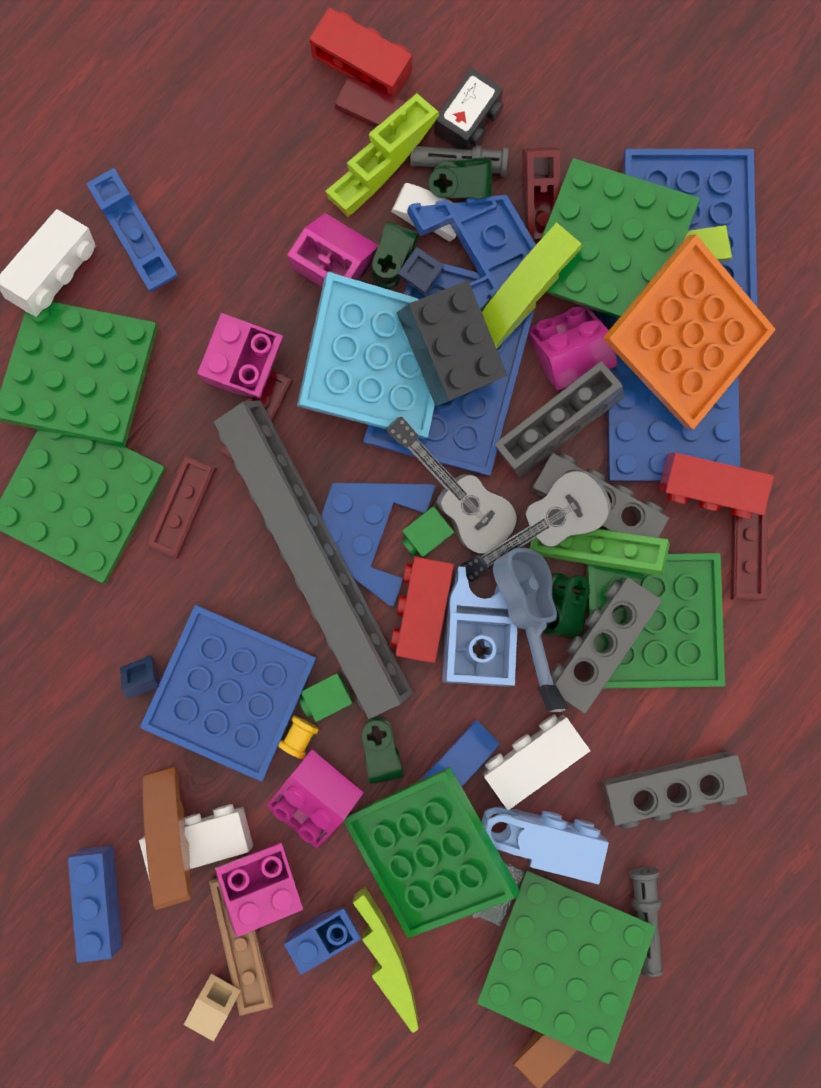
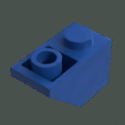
[284,907,361,975]

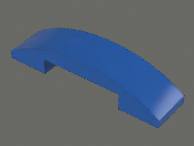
[86,168,178,293]
[417,720,500,787]

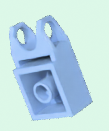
[442,566,517,687]
[481,806,609,884]

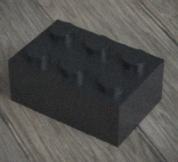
[397,280,507,406]

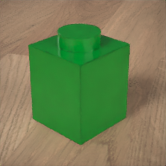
[401,506,454,558]
[299,672,354,722]

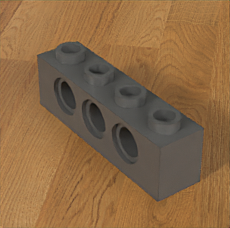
[495,361,624,479]
[530,452,669,538]
[550,577,662,714]
[600,751,748,828]

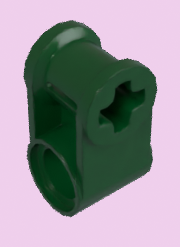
[428,158,492,199]
[372,221,419,289]
[542,573,590,639]
[362,716,403,784]

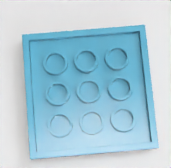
[297,272,435,439]

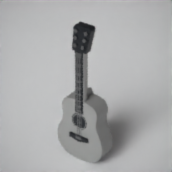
[386,417,517,553]
[460,470,611,582]

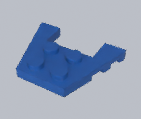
[407,195,536,310]
[321,483,436,607]

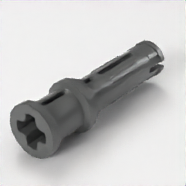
[411,145,509,177]
[629,867,664,977]

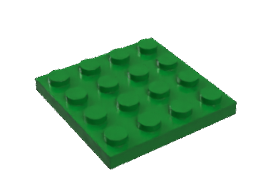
[541,158,700,318]
[0,302,158,447]
[0,429,167,584]
[586,553,725,688]
[343,767,520,938]
[477,871,656,1064]

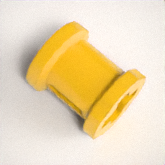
[278,715,320,759]

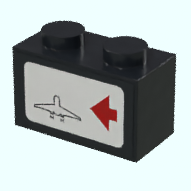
[434,68,504,150]

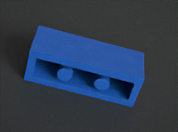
[68,845,122,963]

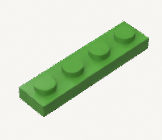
[529,529,670,576]

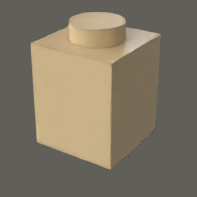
[184,974,241,1042]

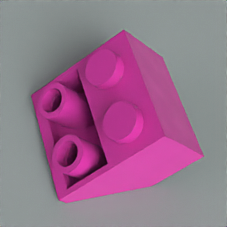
[287,213,379,287]
[528,306,617,391]
[197,313,284,398]
[266,750,364,849]
[215,843,303,937]

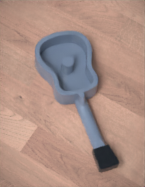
[493,548,568,712]

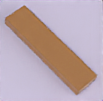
[209,877,274,1016]

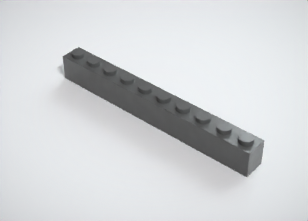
[214,400,414,719]

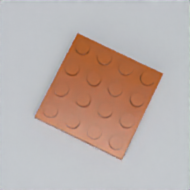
[603,235,776,430]

